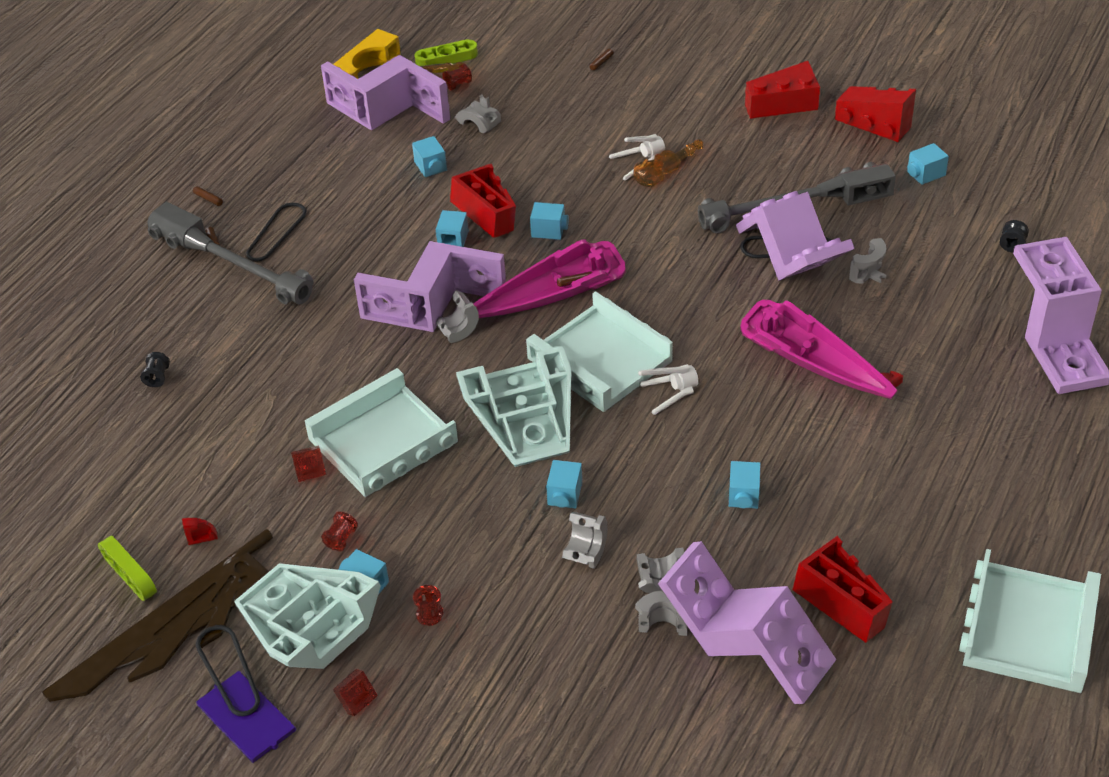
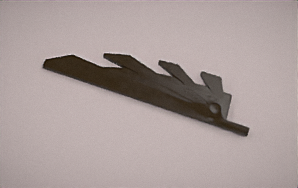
[42,529,273,702]

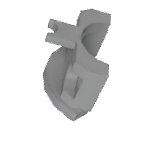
[455,94,501,133]
[849,238,887,284]
[436,290,479,343]
[562,512,608,569]
[636,547,684,593]
[635,591,688,636]

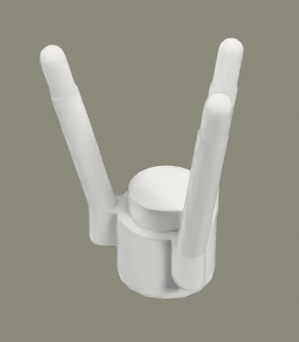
[609,134,665,181]
[638,364,698,415]

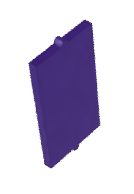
[196,671,296,763]

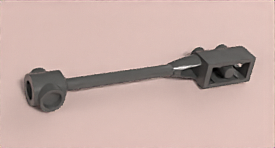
[698,162,896,233]
[147,201,314,305]

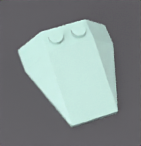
[456,345,571,467]
[234,563,381,669]

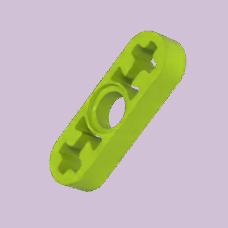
[414,39,478,70]
[98,536,157,601]

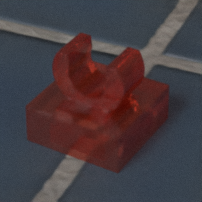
[291,445,326,482]
[333,669,378,716]

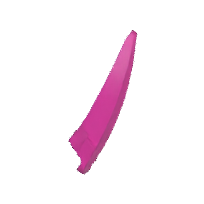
[473,239,626,318]
[740,300,897,399]

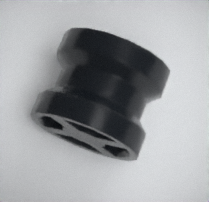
[999,220,1029,253]

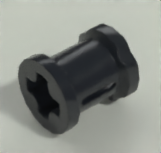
[140,352,170,387]

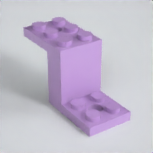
[321,55,450,131]
[736,191,854,280]
[1013,237,1109,394]
[354,241,506,332]
[658,541,836,704]

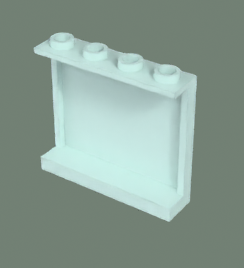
[526,291,673,412]
[305,368,458,497]
[959,549,1101,693]

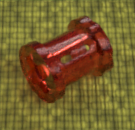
[442,63,472,91]
[321,511,358,551]
[413,585,444,626]

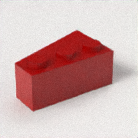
[745,60,820,119]
[835,86,916,142]
[450,164,516,238]
[792,536,893,643]

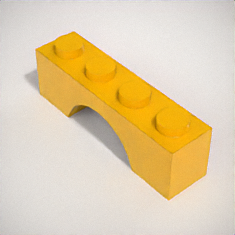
[322,29,401,89]

